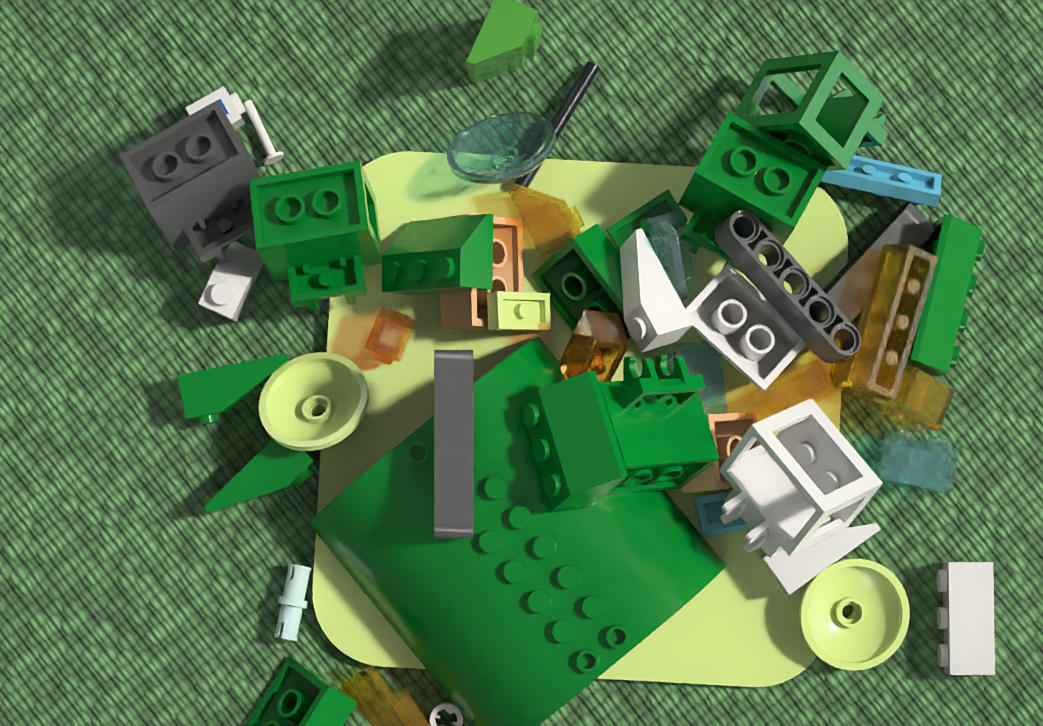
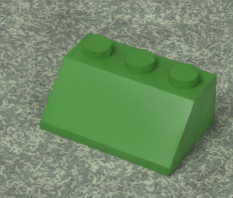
[466,0,542,84]

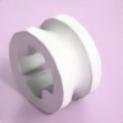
[430,702,463,726]

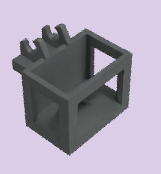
[119,100,262,264]

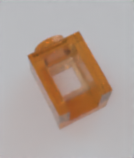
[365,306,419,365]

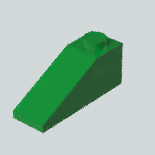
[177,353,290,426]
[203,439,316,514]

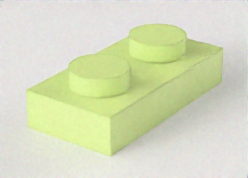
[487,291,551,331]

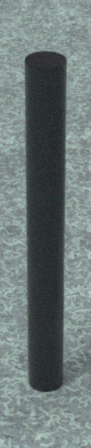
[514,61,600,191]

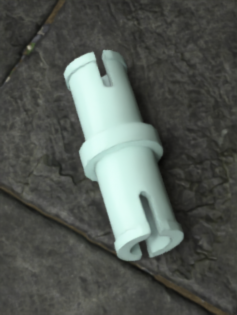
[274,564,311,641]

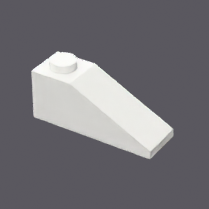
[620,228,693,353]
[760,523,881,595]

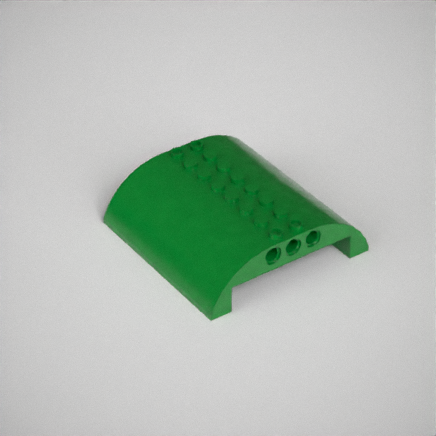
[308,336,727,726]

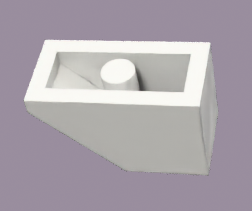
[198,241,264,322]

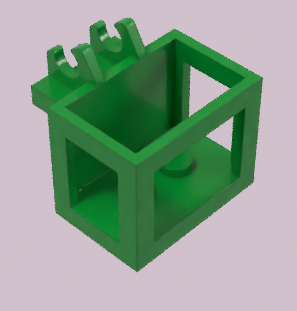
[734,50,888,171]
[678,112,828,273]
[249,160,383,311]
[599,355,720,496]

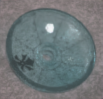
[447,112,556,185]

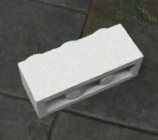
[937,562,995,675]

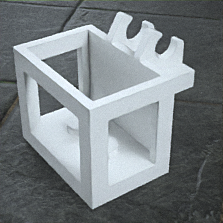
[719,398,883,558]

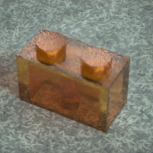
[558,310,629,382]

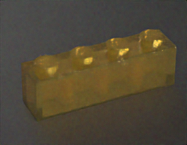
[839,244,939,400]

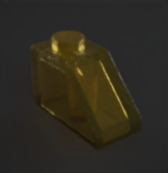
[508,184,584,257]

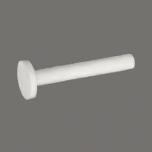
[244,100,284,165]

